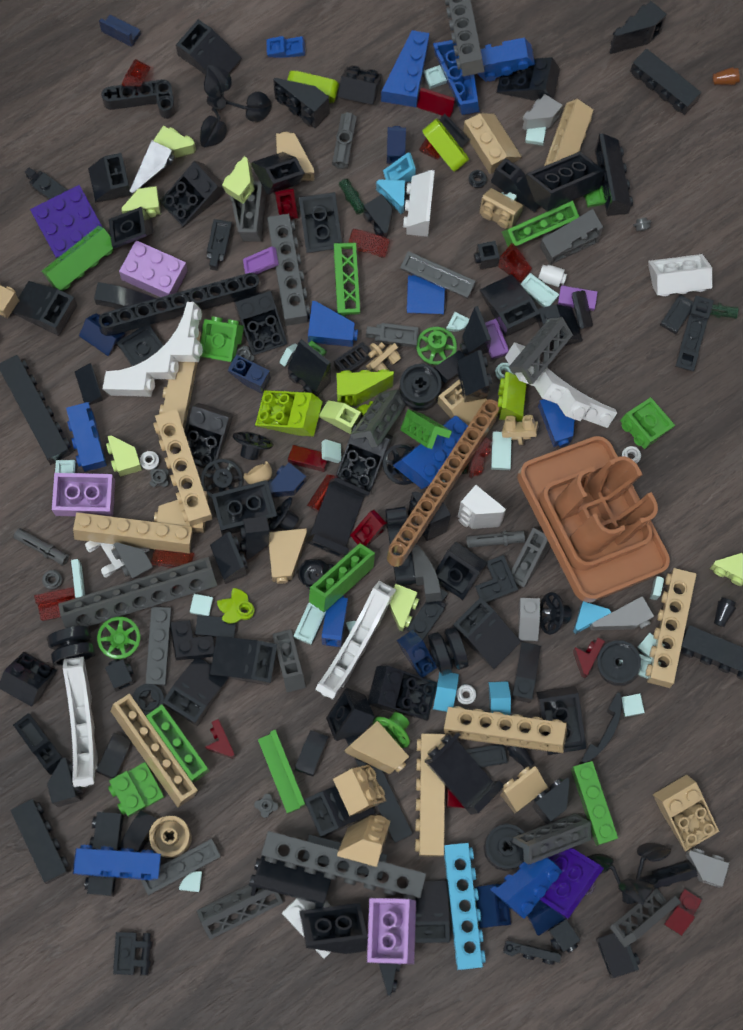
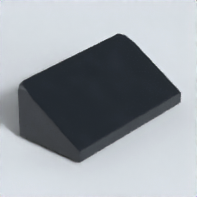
[571,290,593,329]
[75,363,103,405]

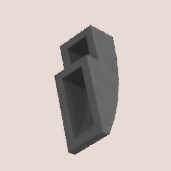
[412,544,442,602]

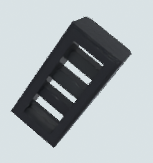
[334,342,373,373]

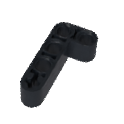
[101,79,175,119]
[385,506,416,586]

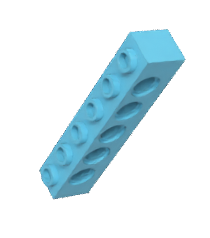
[444,843,486,970]

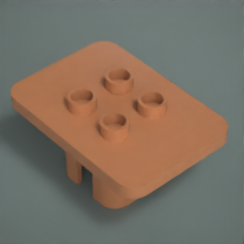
[517,436,670,603]

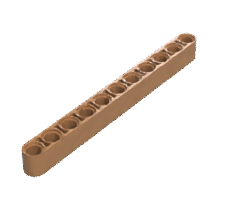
[387,400,499,567]

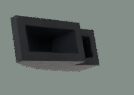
[94,282,155,315]
[13,713,63,775]

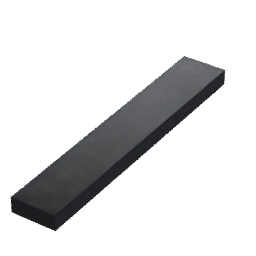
[345,732,413,843]

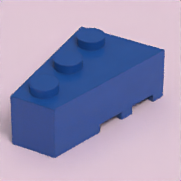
[478,38,535,82]
[66,402,107,472]
[490,858,562,919]

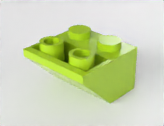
[498,372,526,422]

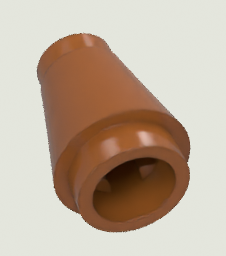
[713,67,740,85]

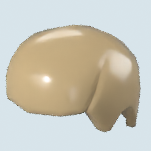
[243,461,272,484]

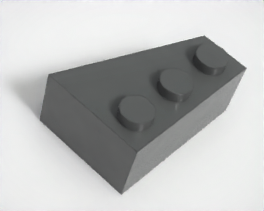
[230,181,267,241]
[540,209,603,265]

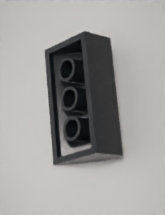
[595,133,633,216]
[526,151,605,211]

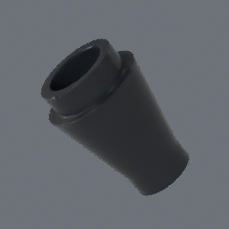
[714,597,736,627]
[506,746,534,769]

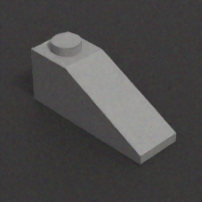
[590,596,654,630]

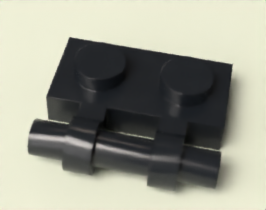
[113,932,153,975]

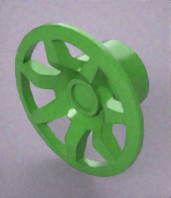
[416,327,457,365]
[97,617,140,659]
[373,712,410,748]

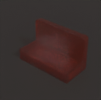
[34,587,75,621]

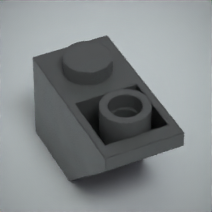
[111,542,153,579]

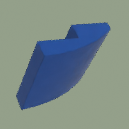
[407,275,445,314]

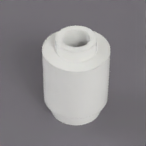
[538,264,567,287]

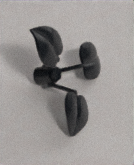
[200,65,272,147]
[587,843,671,905]

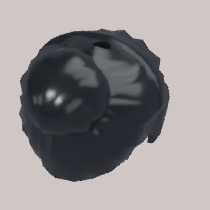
[297,559,334,589]

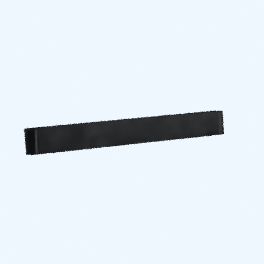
[99,273,259,336]

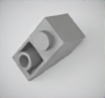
[522,94,563,130]
[685,848,729,888]

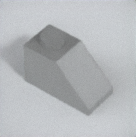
[518,598,540,641]

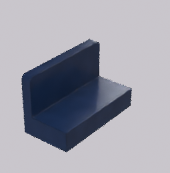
[99,15,141,47]
[79,313,126,356]
[475,884,511,928]
[526,900,572,936]

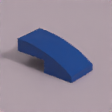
[267,36,305,58]

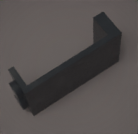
[307,477,370,558]
[424,732,504,815]
[249,856,331,909]

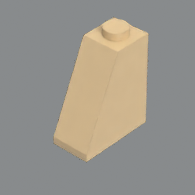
[276,132,314,181]
[154,491,208,533]
[269,529,307,584]
[344,721,409,774]

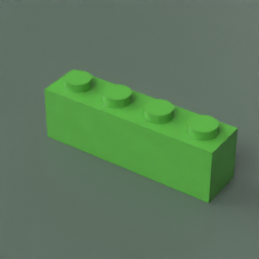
[502,201,579,249]
[41,226,113,291]
[309,543,375,612]
[146,705,210,783]
[571,761,618,846]

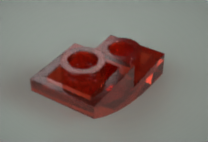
[348,229,390,258]
[469,437,492,479]

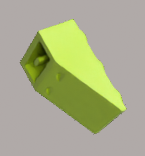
[337,369,394,407]
[255,390,323,437]

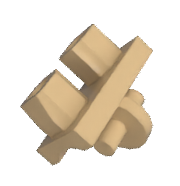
[366,342,401,372]
[502,415,539,445]

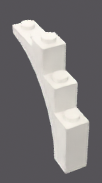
[103,302,203,397]
[505,342,617,428]
[315,581,396,699]
[63,657,98,787]

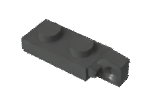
[366,323,418,347]

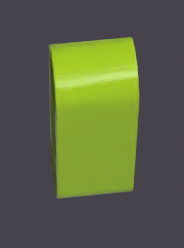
[287,70,339,103]
[422,118,469,172]

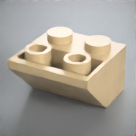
[480,188,523,229]
[438,380,487,426]
[333,765,386,816]
[500,766,548,813]

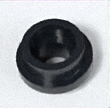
[468,170,487,188]

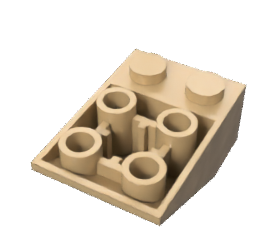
[653,775,719,851]

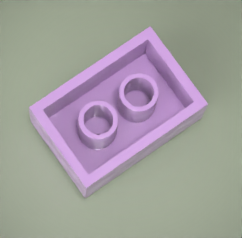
[119,240,188,297]
[52,473,115,517]
[367,898,416,964]

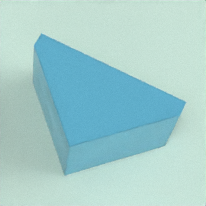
[383,152,416,183]
[376,180,405,214]
[573,602,611,634]
[433,672,459,712]
[488,682,511,715]

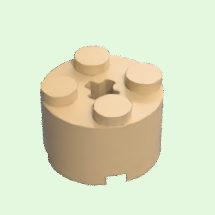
[149,816,192,858]

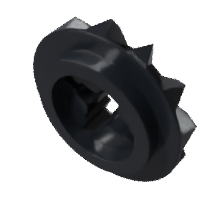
[132,684,164,715]

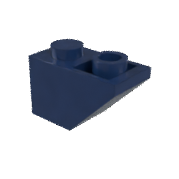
[387,126,406,164]
[227,354,271,394]
[268,462,307,498]
[397,630,437,678]

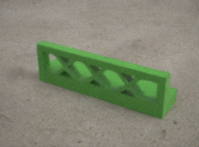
[334,243,360,317]
[400,409,452,449]
[258,730,306,814]

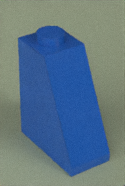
[308,301,358,347]
[538,399,575,447]
[321,595,348,648]

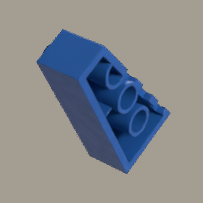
[381,30,430,107]
[433,40,479,115]
[393,415,468,489]
[73,845,161,881]

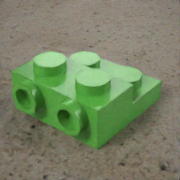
[200,317,244,362]
[620,397,675,449]
[108,762,165,817]

